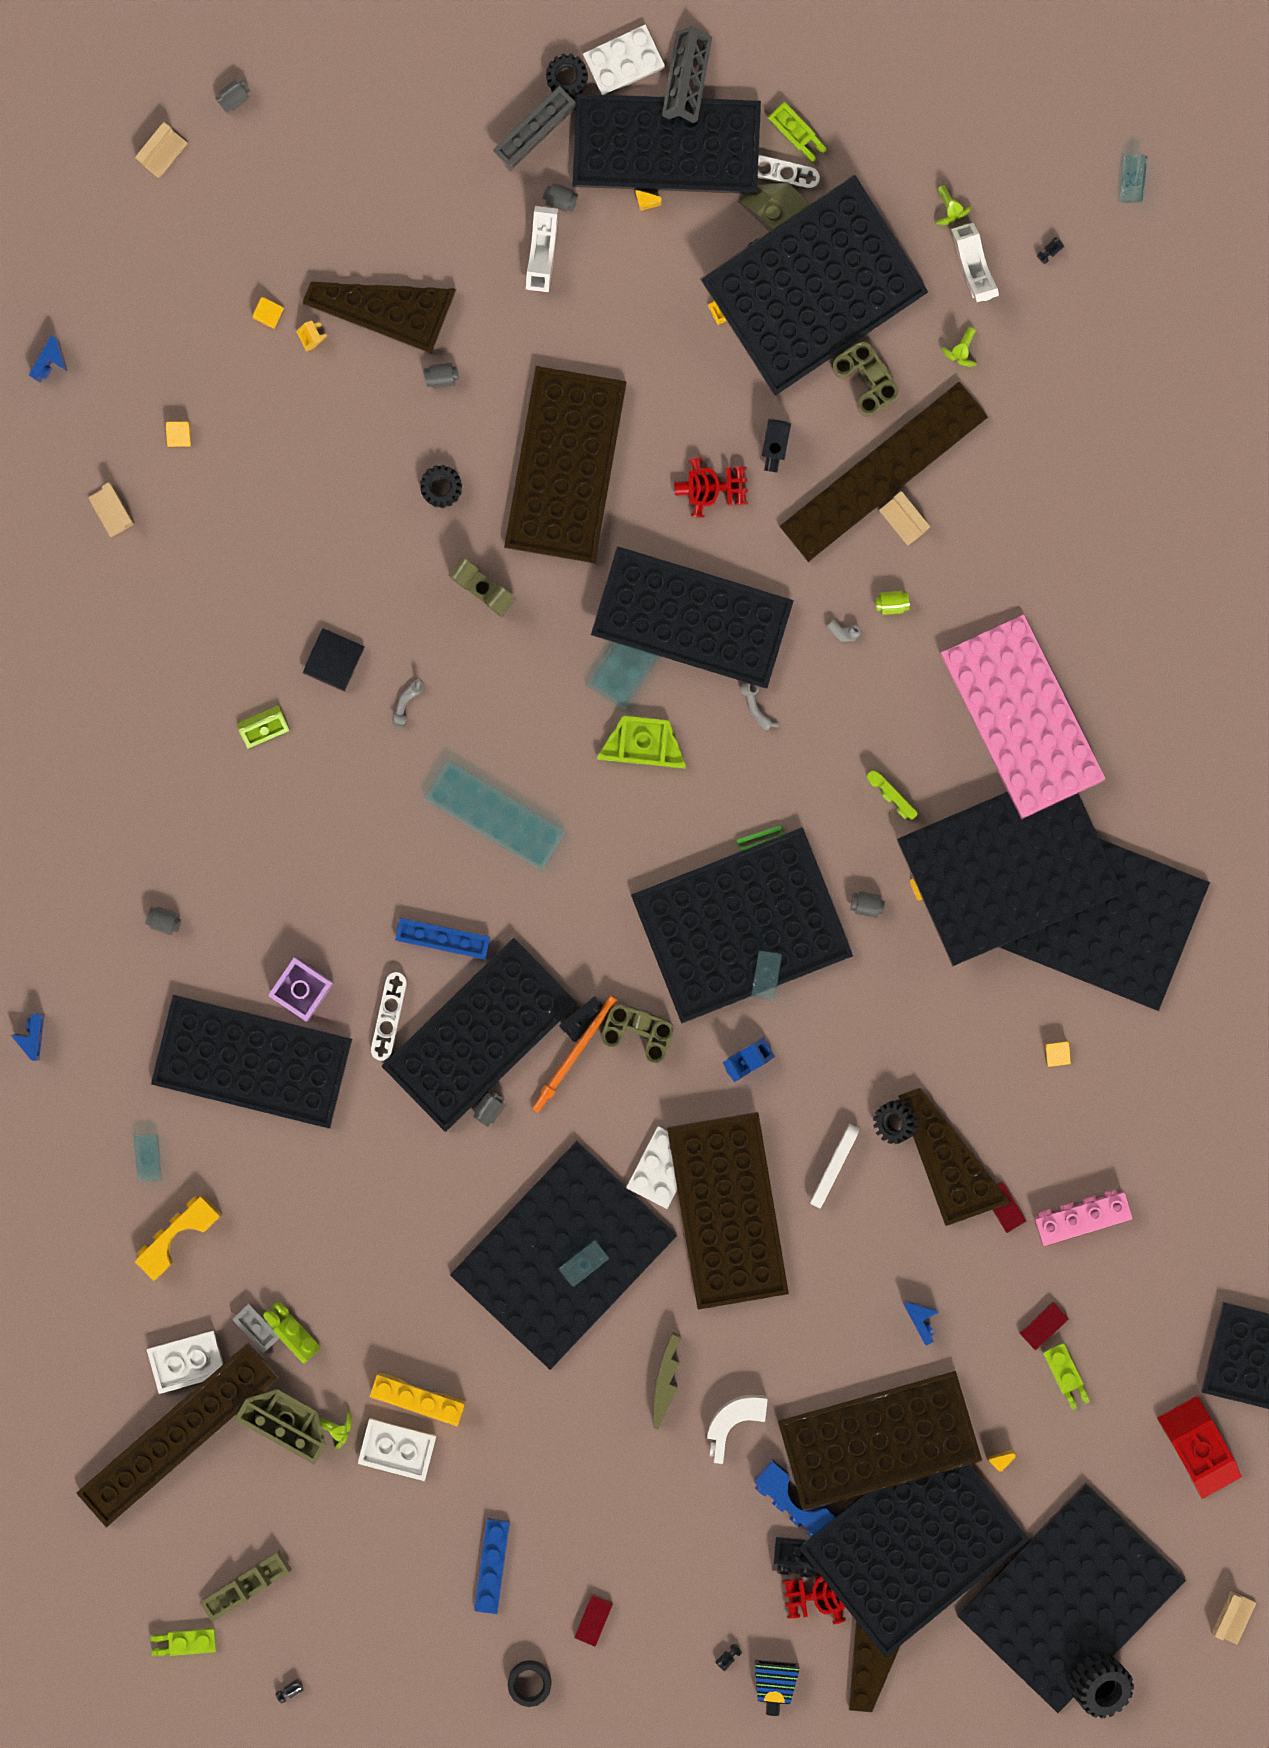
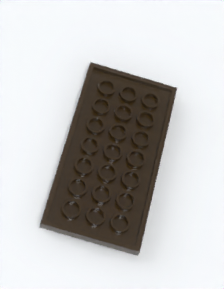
[504,366,627,564]
[667,1112,789,1310]
[778,1371,982,1512]

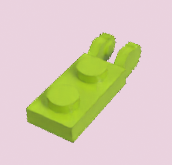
[767,102,827,164]
[867,770,918,820]
[263,1302,321,1364]
[1042,1342,1090,1410]
[150,1628,217,1656]

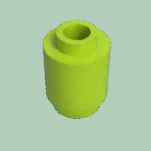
[875,590,910,615]

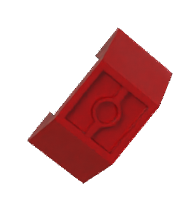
[1157,1395,1242,1499]

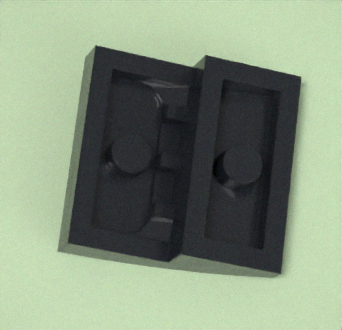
[303,628,365,692]

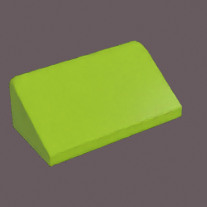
[237,705,290,749]

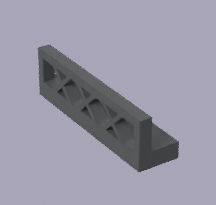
[662,26,712,123]
[493,86,576,171]

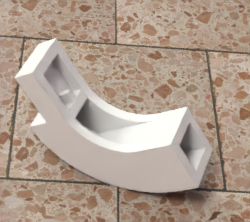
[526,206,558,292]
[951,222,999,302]
[707,1395,767,1464]

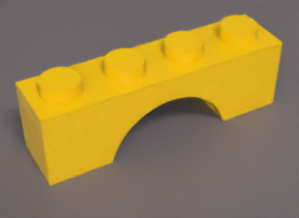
[135,1195,222,1281]
[370,1372,466,1426]

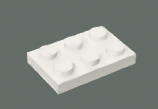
[583,25,665,95]
[626,1126,677,1209]
[147,1330,224,1394]
[358,1418,437,1481]

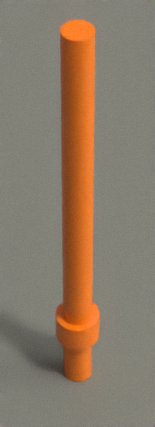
[531,995,618,1113]

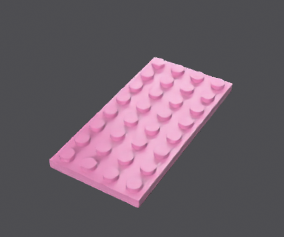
[940,614,1106,819]

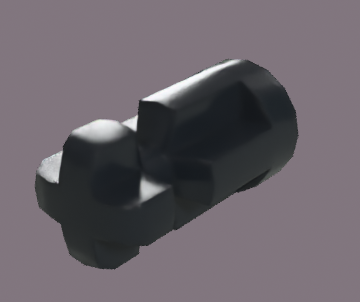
[1037,237,1064,264]
[715,1644,742,1672]
[275,1679,304,1703]

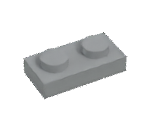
[232,1303,279,1353]

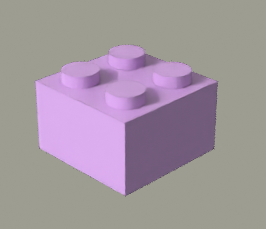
[268,957,334,1022]

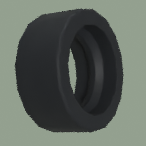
[507,1660,552,1707]

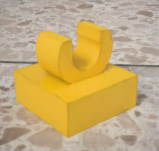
[296,320,327,352]

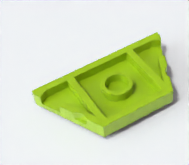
[597,716,686,769]

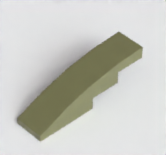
[654,1332,681,1430]
[199,1550,292,1622]

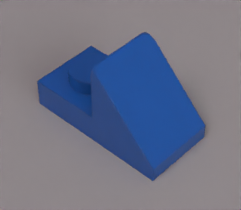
[29,335,68,383]
[11,1013,44,1061]
[903,1300,939,1346]

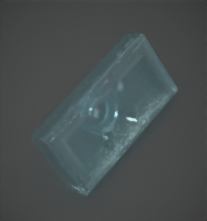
[1120,154,1148,203]
[751,951,782,1000]
[134,1134,162,1182]
[559,1240,609,1287]

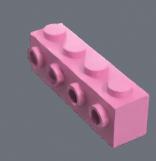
[1034,1189,1133,1246]

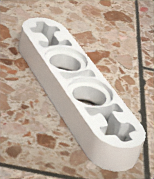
[758,155,820,190]
[371,972,407,1061]
[810,1123,860,1209]

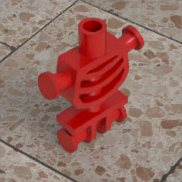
[674,457,748,518]
[782,1575,846,1624]

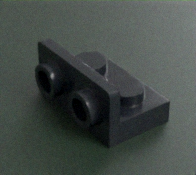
[559,996,609,1042]
[772,1537,818,1578]

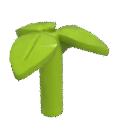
[935,185,972,225]
[940,327,977,367]
[319,1411,352,1450]

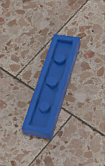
[395,918,490,960]
[474,1518,510,1614]

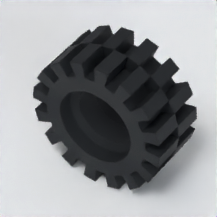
[546,54,588,98]
[420,465,462,508]
[873,1100,919,1144]

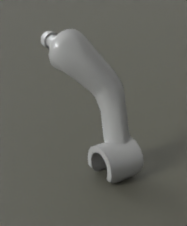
[393,679,424,729]
[741,683,779,731]

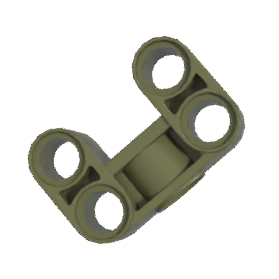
[832,342,899,417]
[448,557,516,618]
[601,1004,674,1063]

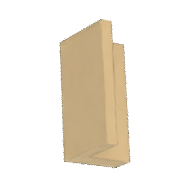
[135,122,188,179]
[88,482,135,538]
[879,491,930,546]
[1212,1591,1256,1645]

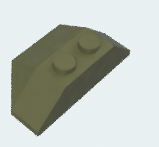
[739,183,810,231]
[234,1389,326,1465]

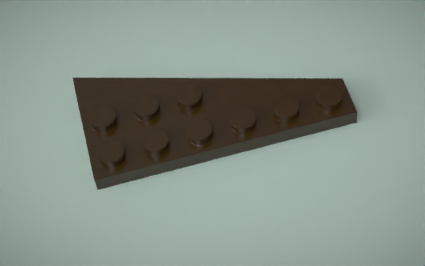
[303,282,457,354]
[898,1088,1011,1226]
[849,1621,900,1712]

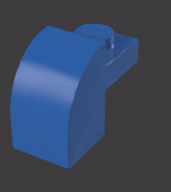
[722,1037,776,1082]

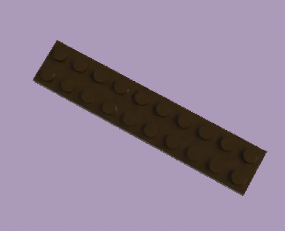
[779,382,988,562]
[76,1342,279,1528]

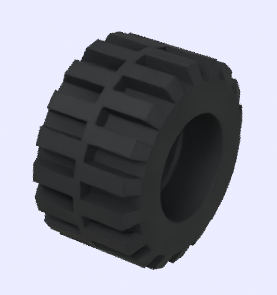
[1069,1653,1134,1718]

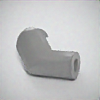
[826,620,861,642]

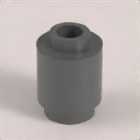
[215,79,250,113]
[543,183,579,212]
[424,363,459,389]
[850,891,885,918]
[145,907,181,935]
[473,1091,506,1127]

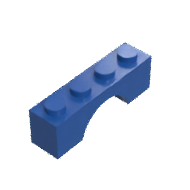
[754,1459,837,1537]

